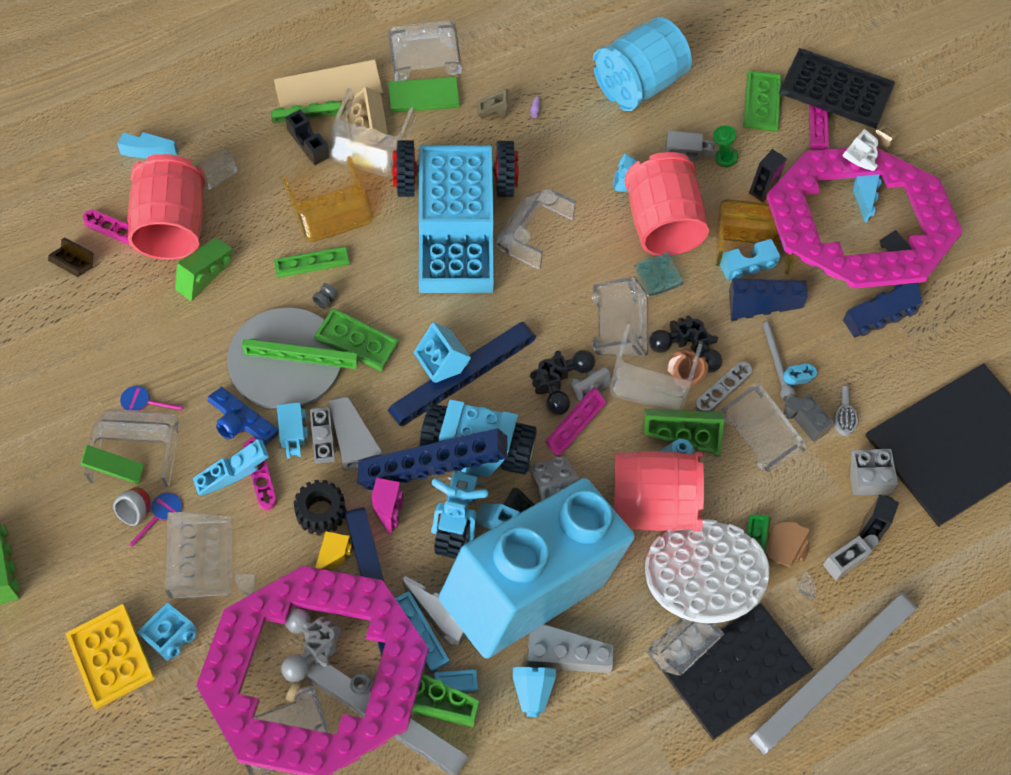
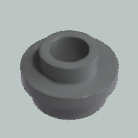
[350,674,372,696]

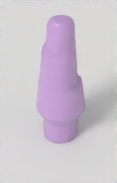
[530,97,540,118]

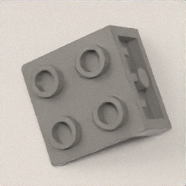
[529,456,578,501]

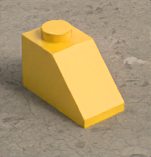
[315,531,353,571]

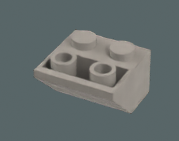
[850,449,898,496]

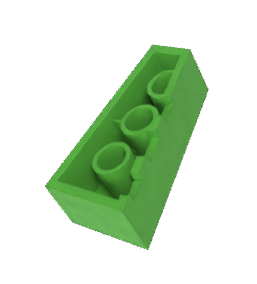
[0,523,21,605]

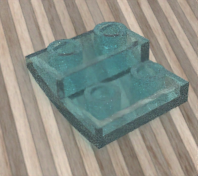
[634,252,684,296]

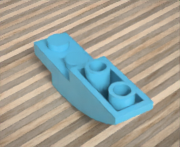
[193,439,269,496]

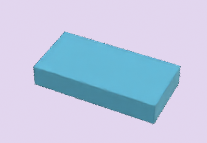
[434,669,478,693]

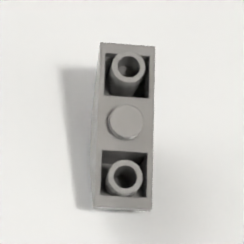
[310,407,335,464]

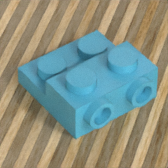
[137,602,198,661]

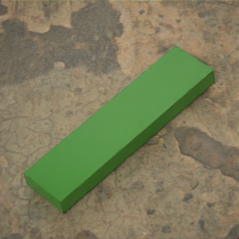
[274,246,350,278]

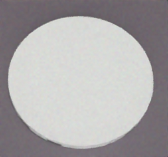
[645,519,769,623]

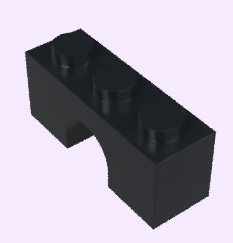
[285,109,330,165]

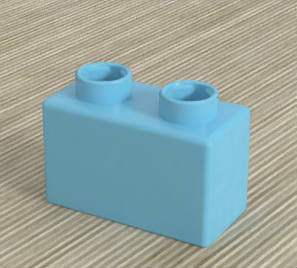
[439,478,635,658]

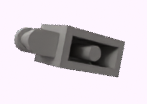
[665,130,715,162]
[823,534,878,581]

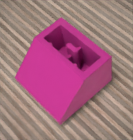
[372,478,404,534]

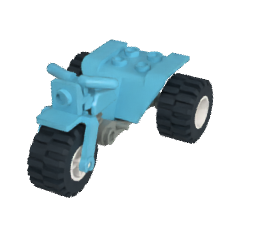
[420,399,537,559]

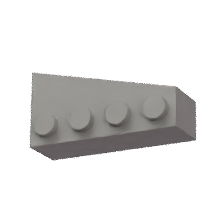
[527,624,613,673]

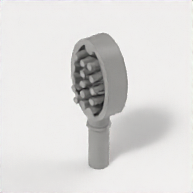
[834,386,858,436]

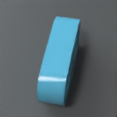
[782,363,817,385]

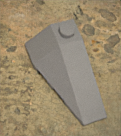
[403,576,467,648]

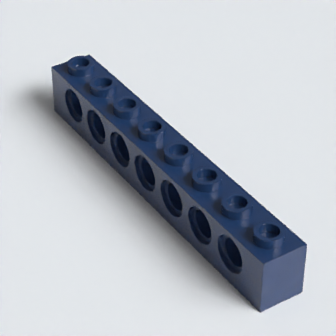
[357,428,507,490]

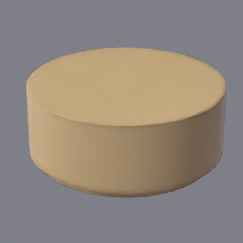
[286,682,302,702]

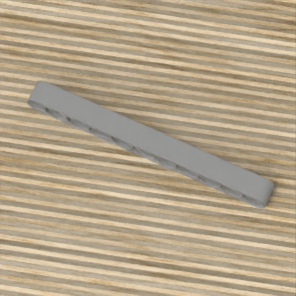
[749,592,918,755]

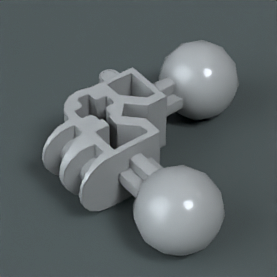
[281,608,341,682]

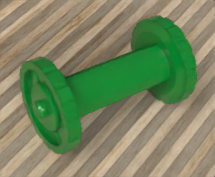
[713,125,738,167]

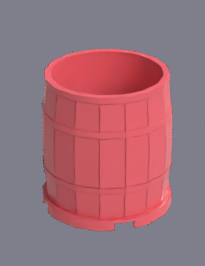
[624,152,709,256]
[127,154,206,260]
[614,451,704,532]

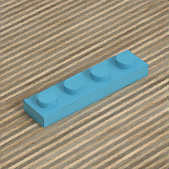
[395,591,450,673]

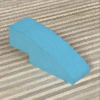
[117,132,178,158]

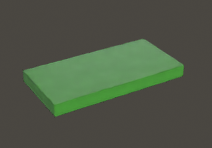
[743,70,782,132]
[388,77,460,113]
[314,308,399,372]

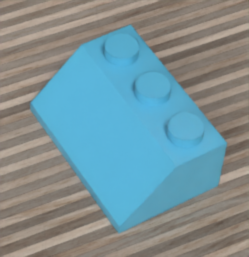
[413,322,471,383]

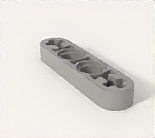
[695,362,752,412]

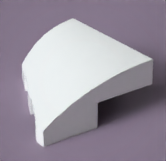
[842,129,878,171]

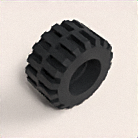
[294,480,346,535]

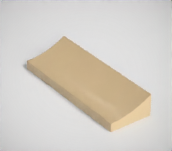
[274,59,383,109]

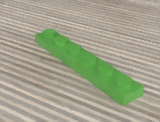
[242,338,358,369]

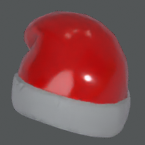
[112,487,151,526]

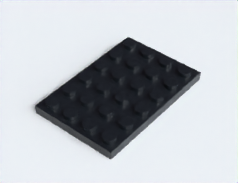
[778,48,895,129]
[662,603,813,740]

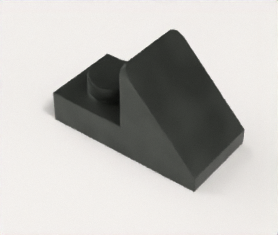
[504,488,535,513]

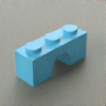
[719,239,780,281]

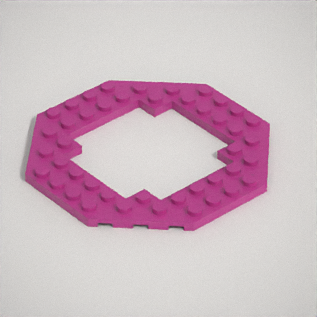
[767,147,963,288]
[196,566,429,775]

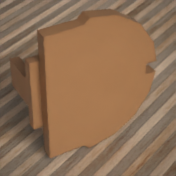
[766,521,811,568]

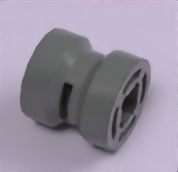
[312,283,338,309]

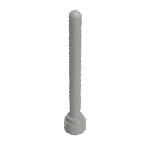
[763,321,796,402]

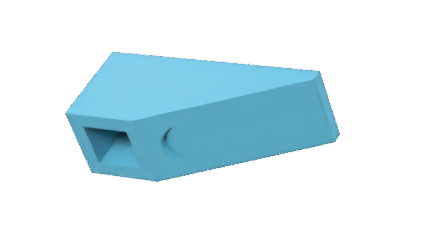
[853,174,882,222]

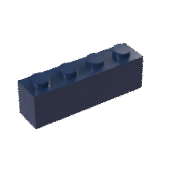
[729,278,808,321]
[843,283,922,338]

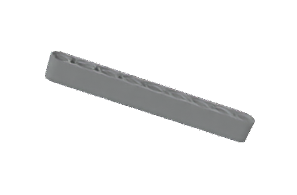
[305,662,469,775]

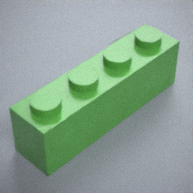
[642,408,724,456]
[412,672,479,728]

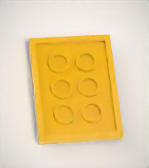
[65,604,155,709]

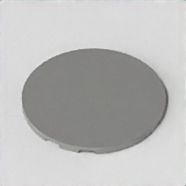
[227,308,341,409]

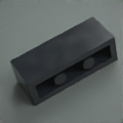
[749,149,787,203]
[858,494,899,542]

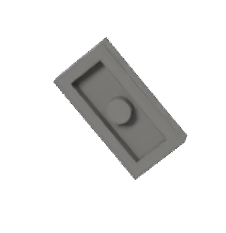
[571,367,612,402]

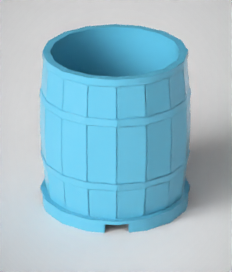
[593,17,692,111]

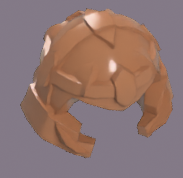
[668,348,708,386]

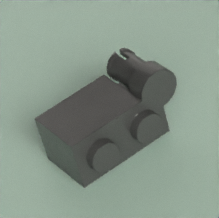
[783,394,834,442]

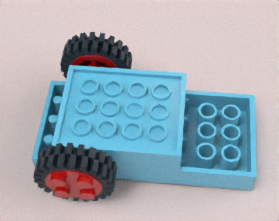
[393,140,519,293]

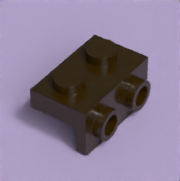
[48,237,94,277]

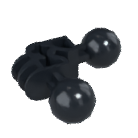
[649,316,723,373]
[530,350,596,415]

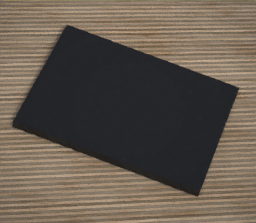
[865,363,1011,527]

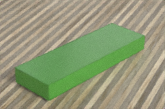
[80,445,144,484]

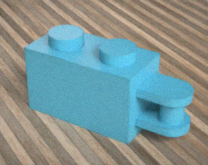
[277,402,308,458]

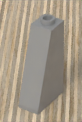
[329,397,382,471]

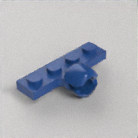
[208,386,279,445]

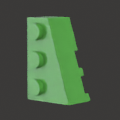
[175,238,233,301]

